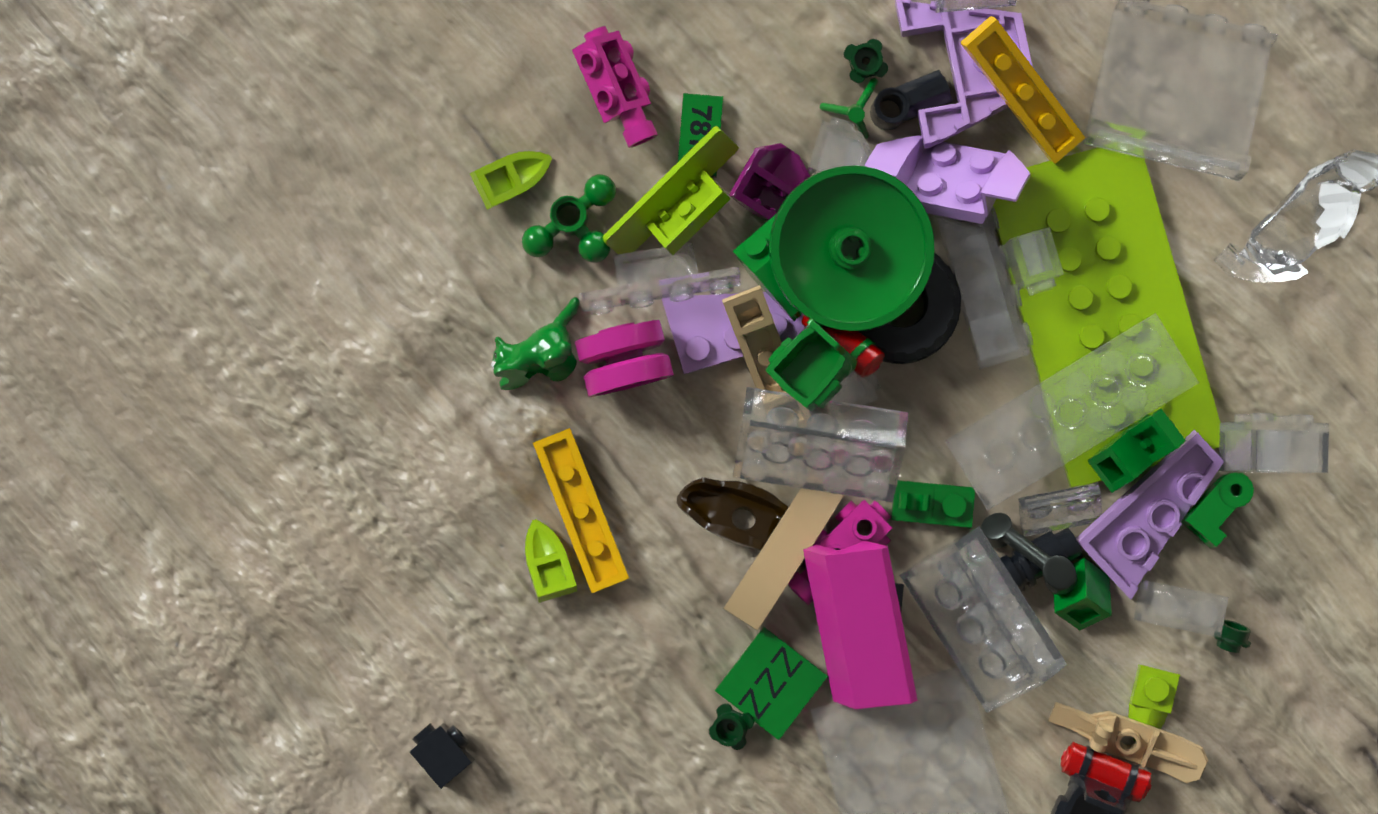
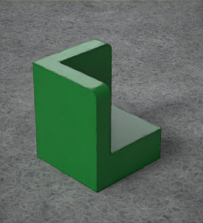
[1054,558,1112,631]

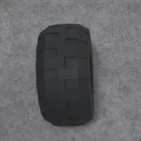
[858,253,961,364]

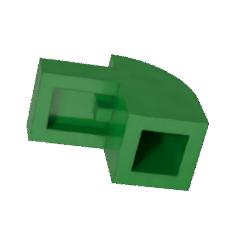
[1087,408,1186,493]

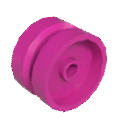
[575,320,674,397]

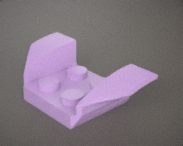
[864,135,1030,224]

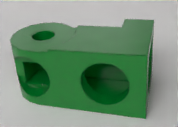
[1181,472,1254,548]

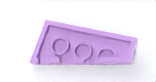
[661,292,806,375]
[1076,430,1224,600]

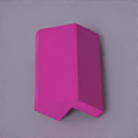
[803,541,918,709]

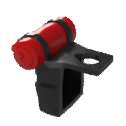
[1051,742,1152,814]

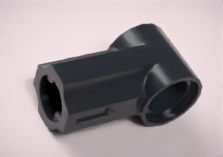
[870,70,953,130]

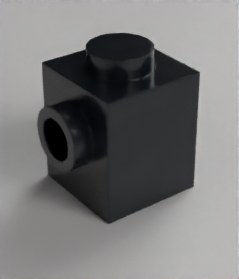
[410,723,475,789]

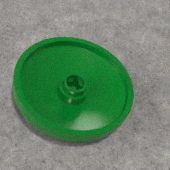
[769,165,935,331]

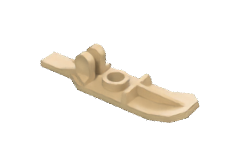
[1048,702,1208,783]

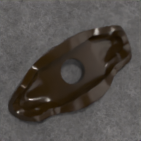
[677,478,788,551]

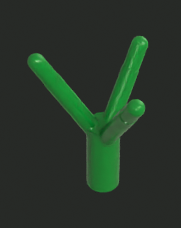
[820,78,878,139]

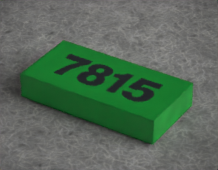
[677,93,723,178]

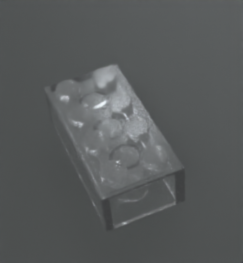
[733,387,909,503]
[899,526,1067,713]

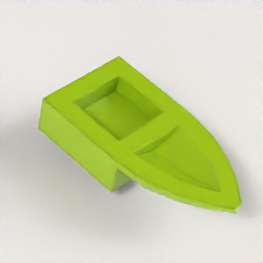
[470,151,552,210]
[525,519,578,603]
[1128,664,1180,741]

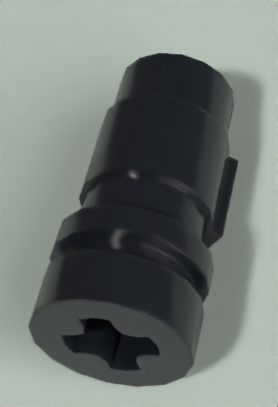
[994,527,1083,596]

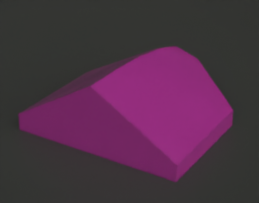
[729,143,810,221]

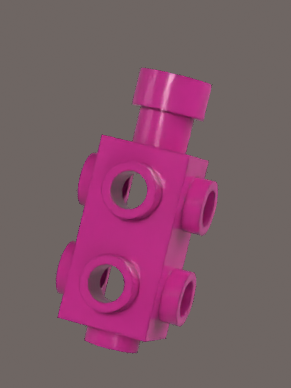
[572,26,658,148]
[788,500,892,606]

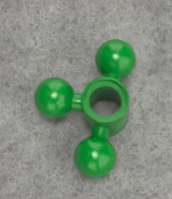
[522,174,616,263]

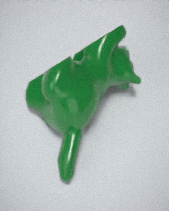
[491,297,580,390]

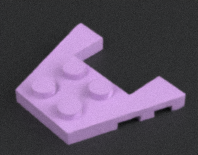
[895,0,1033,149]

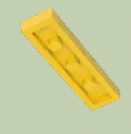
[960,16,1086,164]
[533,428,629,593]

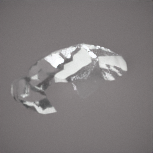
[1214,149,1378,282]

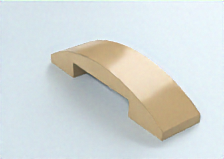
[722,285,813,440]
[723,473,844,630]

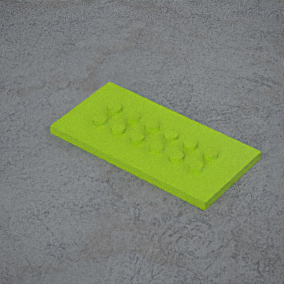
[991,136,1227,489]

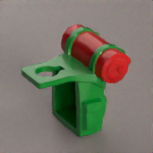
[765,315,885,411]

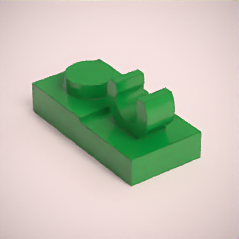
[891,480,976,528]

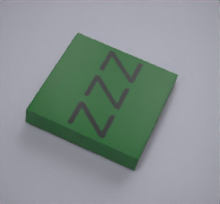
[715,626,828,740]

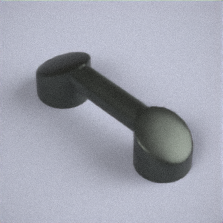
[981,512,1077,595]

